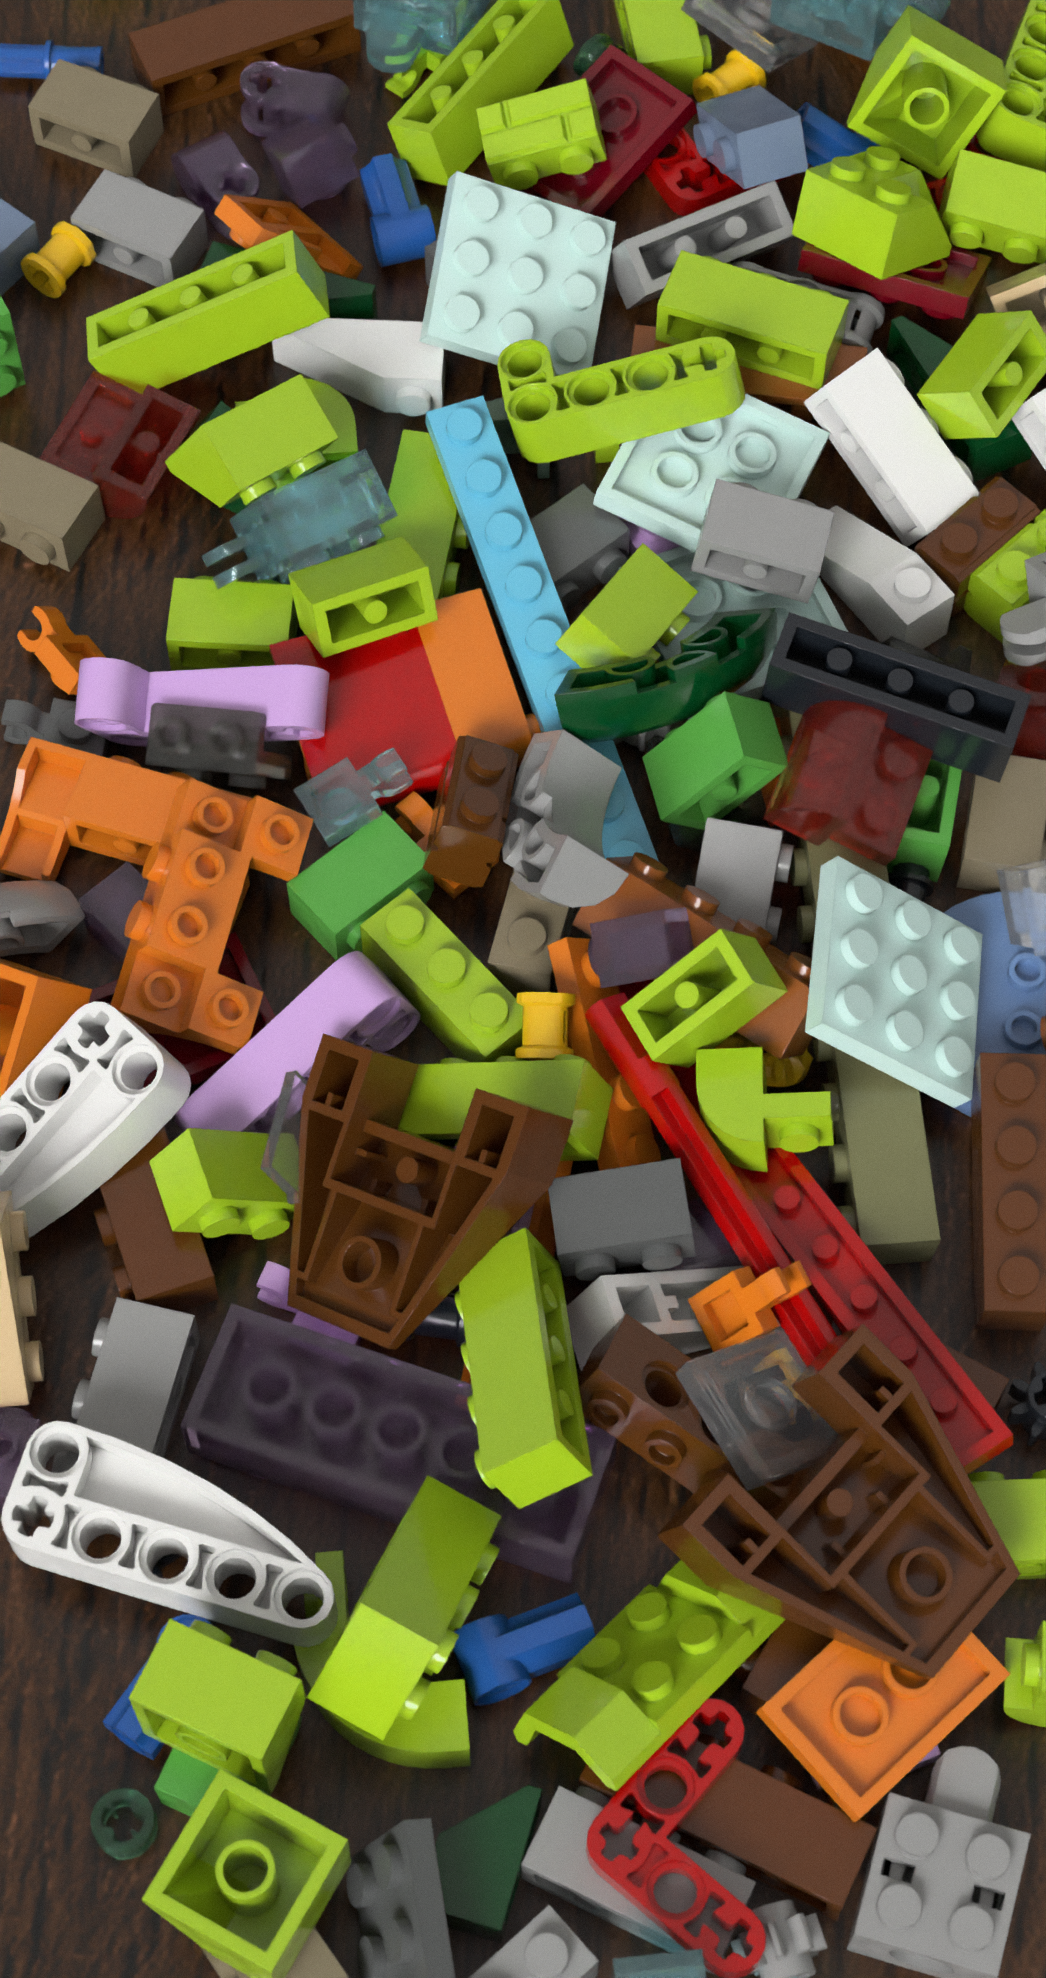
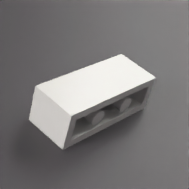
[803,348,979,547]

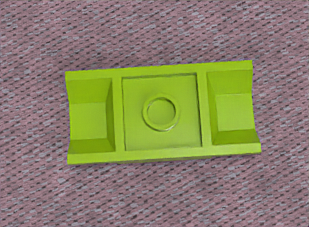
[513,1560,786,1791]

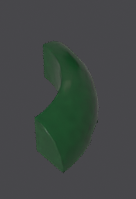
[554,607,777,743]

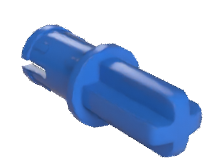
[0,40,104,79]

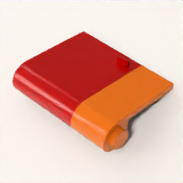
[269,588,541,823]

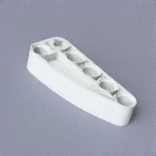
[0,1001,191,1237]
[1,1421,338,1647]

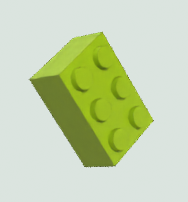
[307,1475,501,1740]

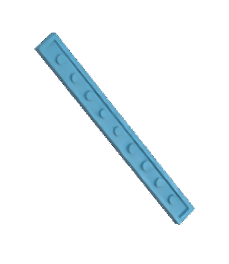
[425,396,659,861]

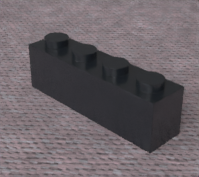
[761,612,1032,783]

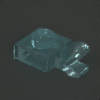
[294,748,414,847]

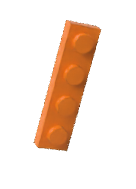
[547,937,661,1171]

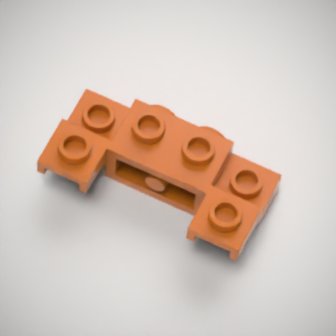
[0,737,252,934]
[111,778,314,1055]

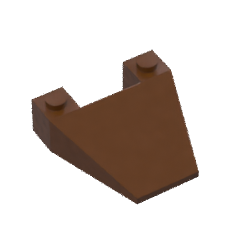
[287,1033,574,1350]
[657,1324,1020,1679]

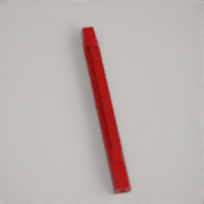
[585,992,837,1367]

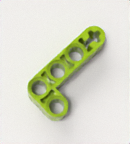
[977,0,1046,172]
[497,336,745,463]

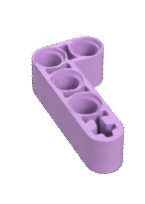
[74,657,329,747]
[174,951,421,1133]

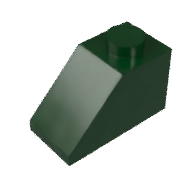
[435,1785,542,1944]

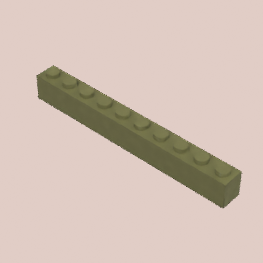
[770,704,941,1265]

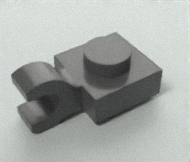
[1,698,110,757]

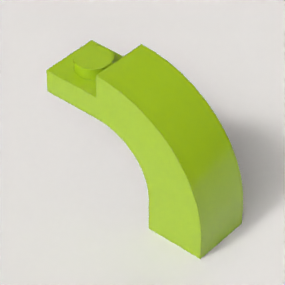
[294,1550,471,1769]

